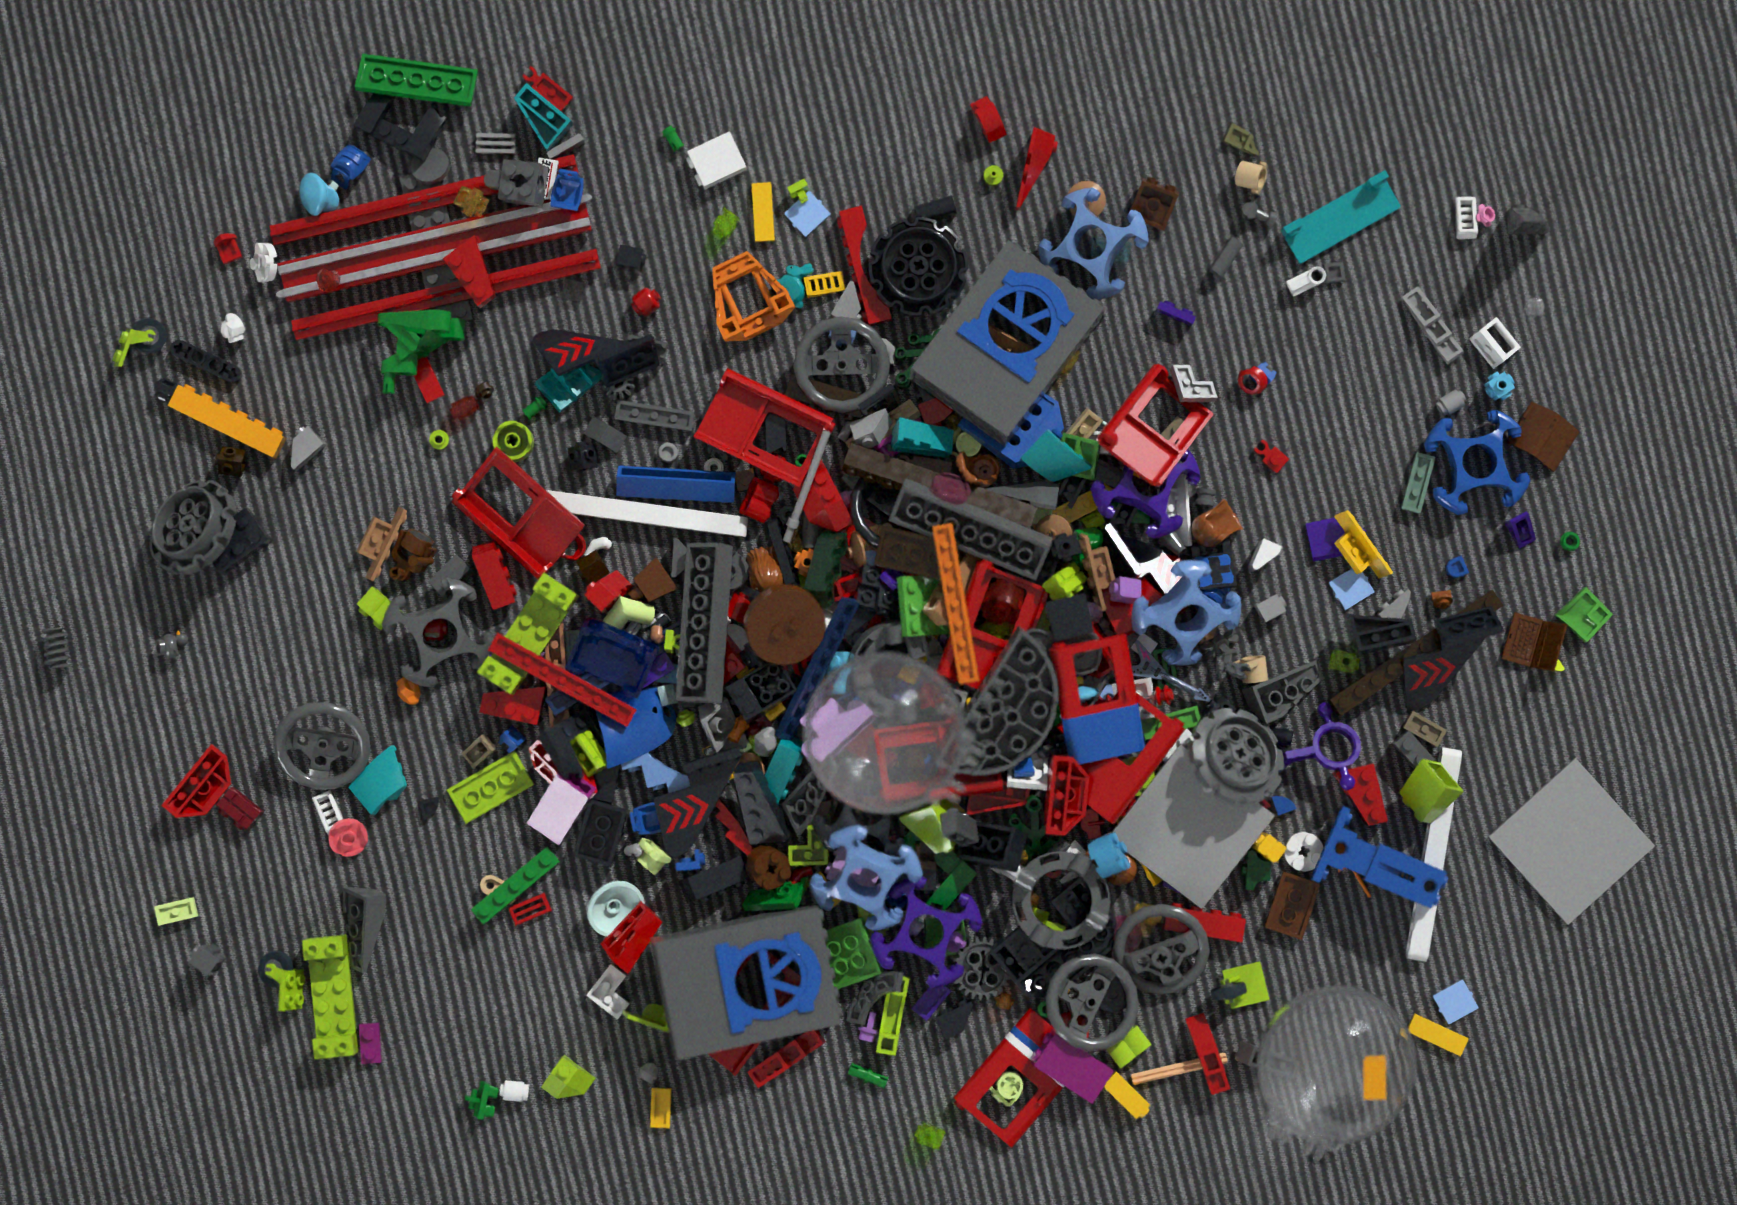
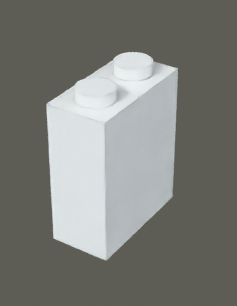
[686,131,747,189]

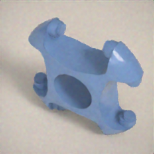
[1038,188,1149,300]
[1131,560,1241,666]
[810,825,922,931]

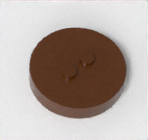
[744,584,825,665]

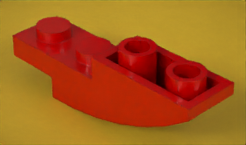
[1185,1013,1230,1095]

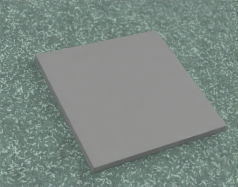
[1111,744,1275,909]
[1488,758,1655,925]

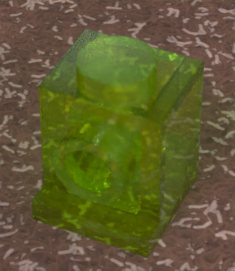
[712,207,740,240]
[1328,649,1360,673]

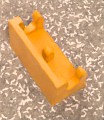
[1363,1055,1386,1100]

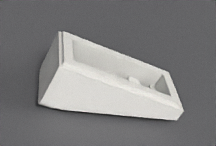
[1455,197,1478,239]
[312,790,343,834]

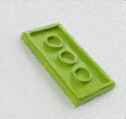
[447,751,535,824]

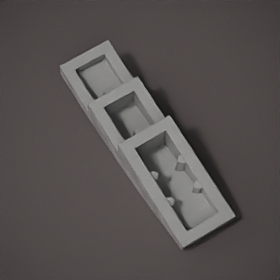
[1402,286,1464,364]

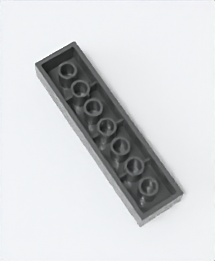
[889,478,1052,580]
[676,543,733,703]

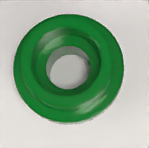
[1560,532,1580,551]

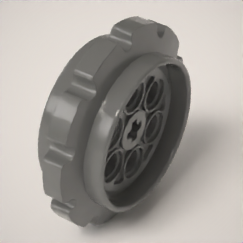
[150,480,237,575]
[1188,708,1284,806]

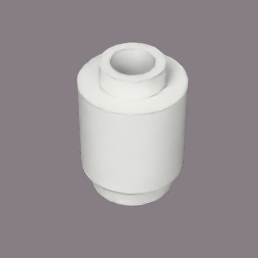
[500,1080,529,1102]

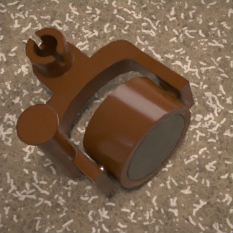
[389,529,438,581]

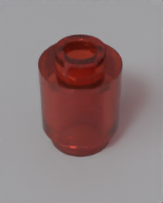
[449,395,480,421]

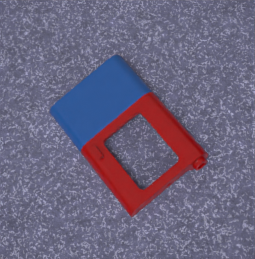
[1049,633,1145,764]

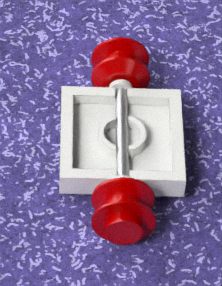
[1095,677,1174,719]

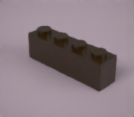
[785,374,862,421]

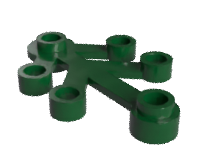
[895,329,940,390]
[1009,795,1061,865]

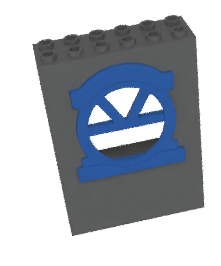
[910,240,1104,447]
[650,903,843,1060]

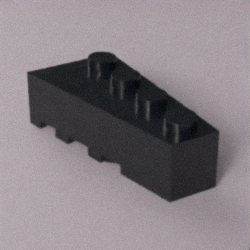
[733,762,792,845]

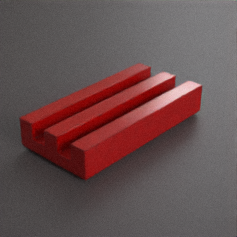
[508,892,552,926]

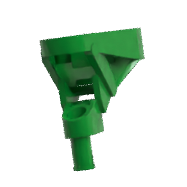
[377,310,466,394]

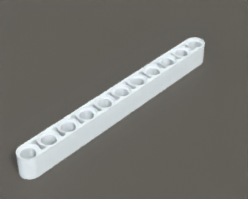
[546,490,749,537]
[1406,747,1462,962]

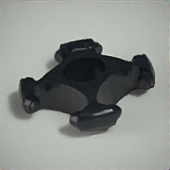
[811,755,914,857]

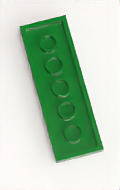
[355,54,478,107]

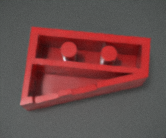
[443,235,496,308]
[472,540,517,610]
[585,570,633,614]
[966,781,1030,815]
[600,901,663,974]

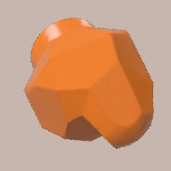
[396,677,421,705]

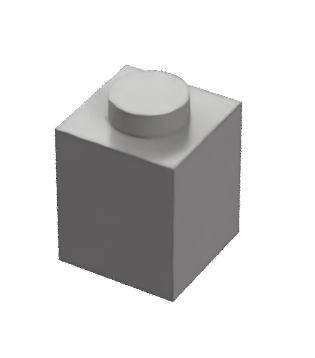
[1254,594,1287,623]

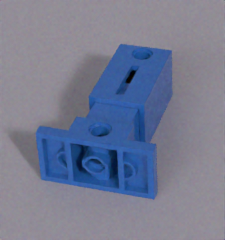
[1310,806,1448,909]

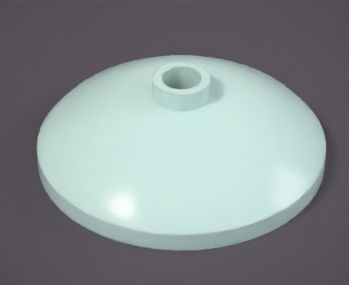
[587,881,645,936]

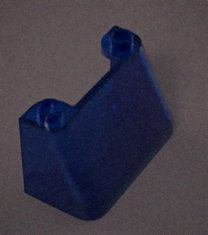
[565,617,659,699]

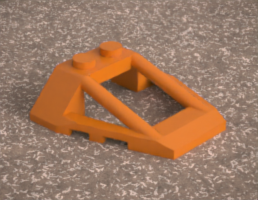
[712,251,795,342]

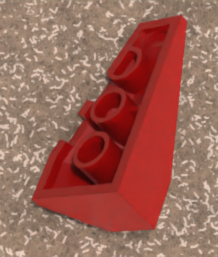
[1015,127,1058,211]

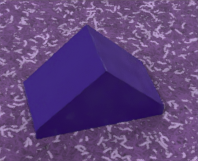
[1504,511,1536,549]

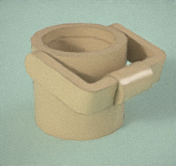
[1235,161,1268,195]
[1233,655,1268,683]

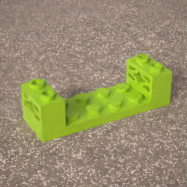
[478,573,579,695]
[302,934,359,1059]

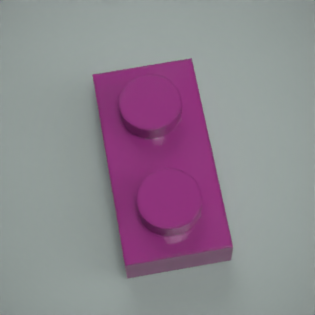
[359,1022,382,1064]

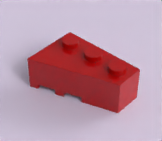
[479,687,547,725]
[1332,763,1388,826]

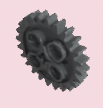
[949,935,1011,1000]

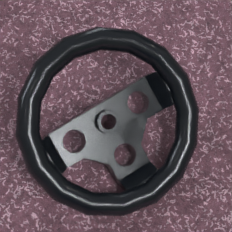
[849,477,926,548]

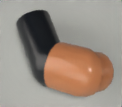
[650,614,670,644]

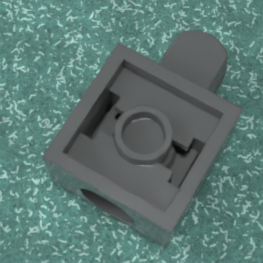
[484,160,548,207]

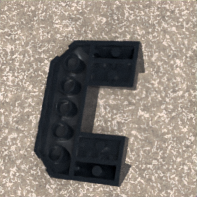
[990,876,1117,998]

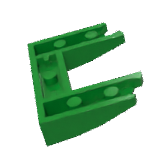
[903,830,977,910]

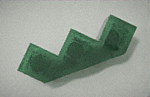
[804,531,848,609]

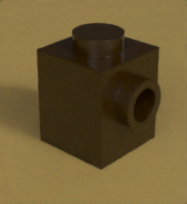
[576,550,610,584]

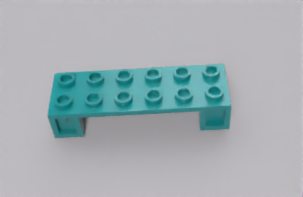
[1281,170,1401,264]

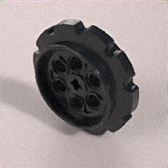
[868,217,968,317]

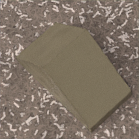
[461,734,498,769]

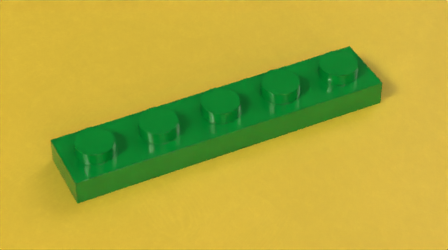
[471,847,560,925]

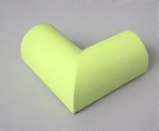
[601,596,655,636]

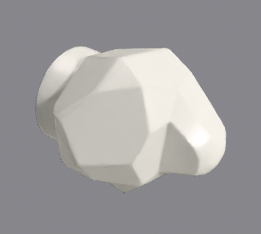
[221,313,245,343]

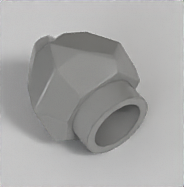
[754,727,776,756]

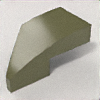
[1222,123,1259,156]

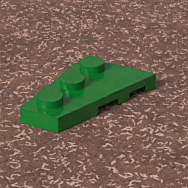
[742,877,810,911]

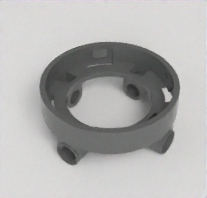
[848,619,946,722]
[1013,851,1110,949]

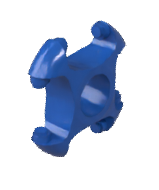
[1424,410,1530,515]

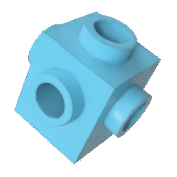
[1484,371,1515,401]

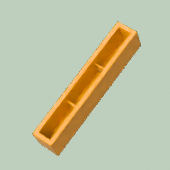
[168,384,287,459]

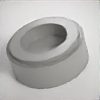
[658,443,678,463]

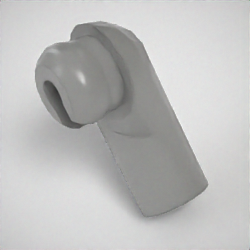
[881,338,896,365]
[837,420,856,442]
[624,843,644,858]

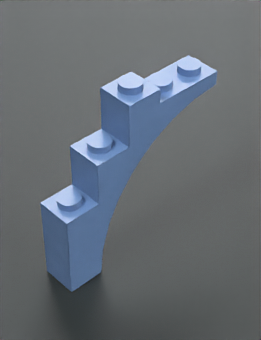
[621,752,729,793]

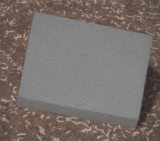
[698,697,736,753]

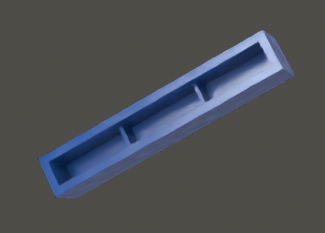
[616,466,736,503]

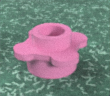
[1476,204,1495,227]

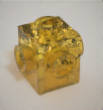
[453,186,489,218]

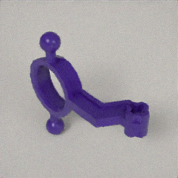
[1283,702,1361,790]

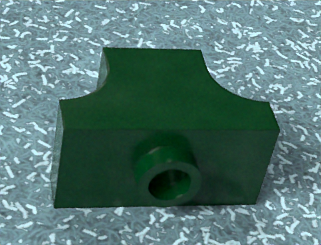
[1241,850,1271,890]

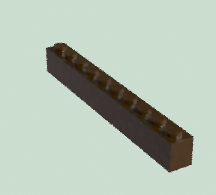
[842,443,1037,529]
[1327,589,1504,716]

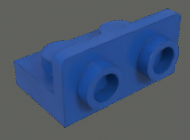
[676,849,705,871]

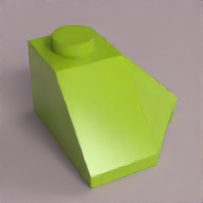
[541,1055,596,1099]

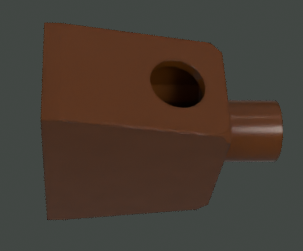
[628,557,677,603]

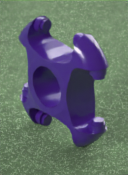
[1091,449,1201,538]
[870,876,983,988]

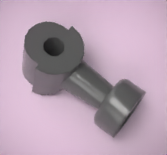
[1240,202,1278,228]

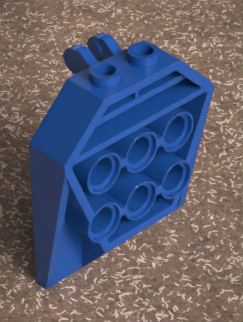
[958,394,1064,469]

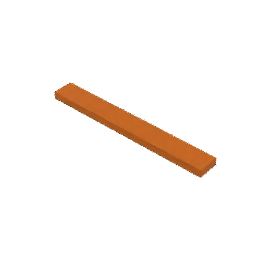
[932,523,979,684]

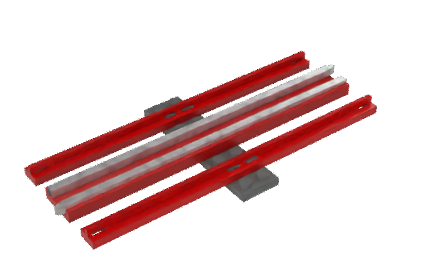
[269,154,601,340]

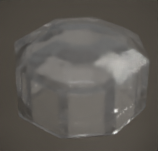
[1524,297,1545,317]

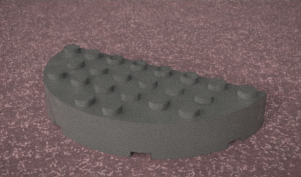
[934,626,1058,775]

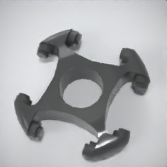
[382,577,494,688]

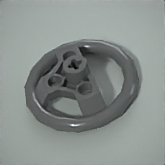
[794,316,890,413]
[273,702,371,790]
[1112,904,1210,995]
[1045,954,1139,1051]

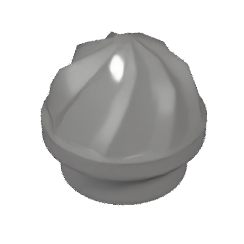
[638,1063,658,1083]

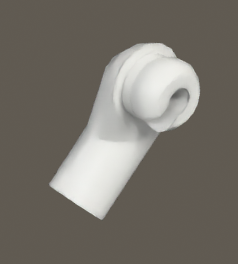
[584,537,612,556]

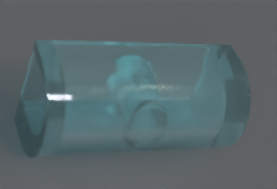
[1089,236,1132,262]

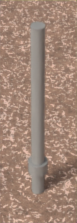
[783,430,830,543]

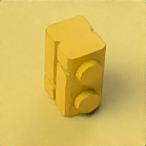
[1251,832,1286,863]

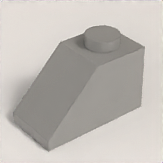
[831,280,862,320]
[850,408,893,449]
[291,426,326,471]

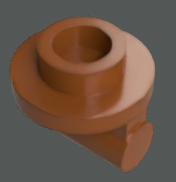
[1430,590,1453,609]

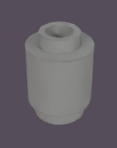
[1436,389,1467,416]

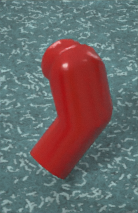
[788,865,813,884]

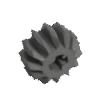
[602,377,635,400]

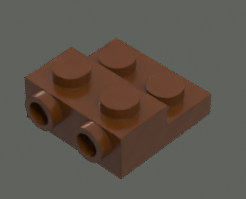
[1131,176,1179,231]

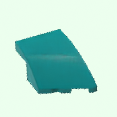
[535,364,602,413]
[1021,429,1093,482]
[348,745,407,815]

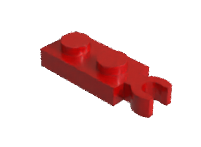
[523,66,574,112]

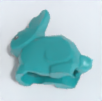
[777,263,814,308]

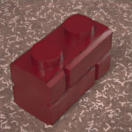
[216,787,264,830]

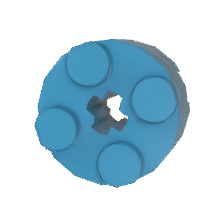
[1088,832,1131,878]

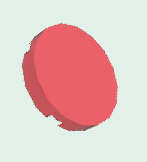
[328,818,368,857]

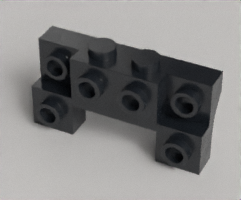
[853,565,901,620]

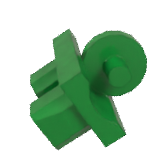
[464,1081,499,1120]

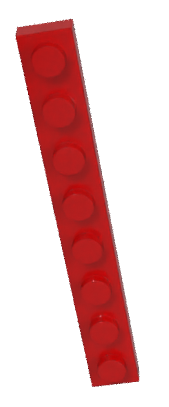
[488,633,637,727]

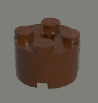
[745,845,791,890]

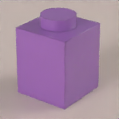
[1109,577,1141,604]

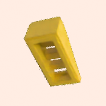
[804,271,845,298]

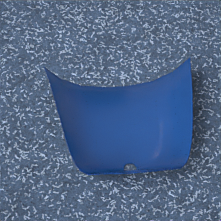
[595,686,676,769]

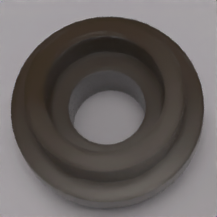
[475,382,494,400]

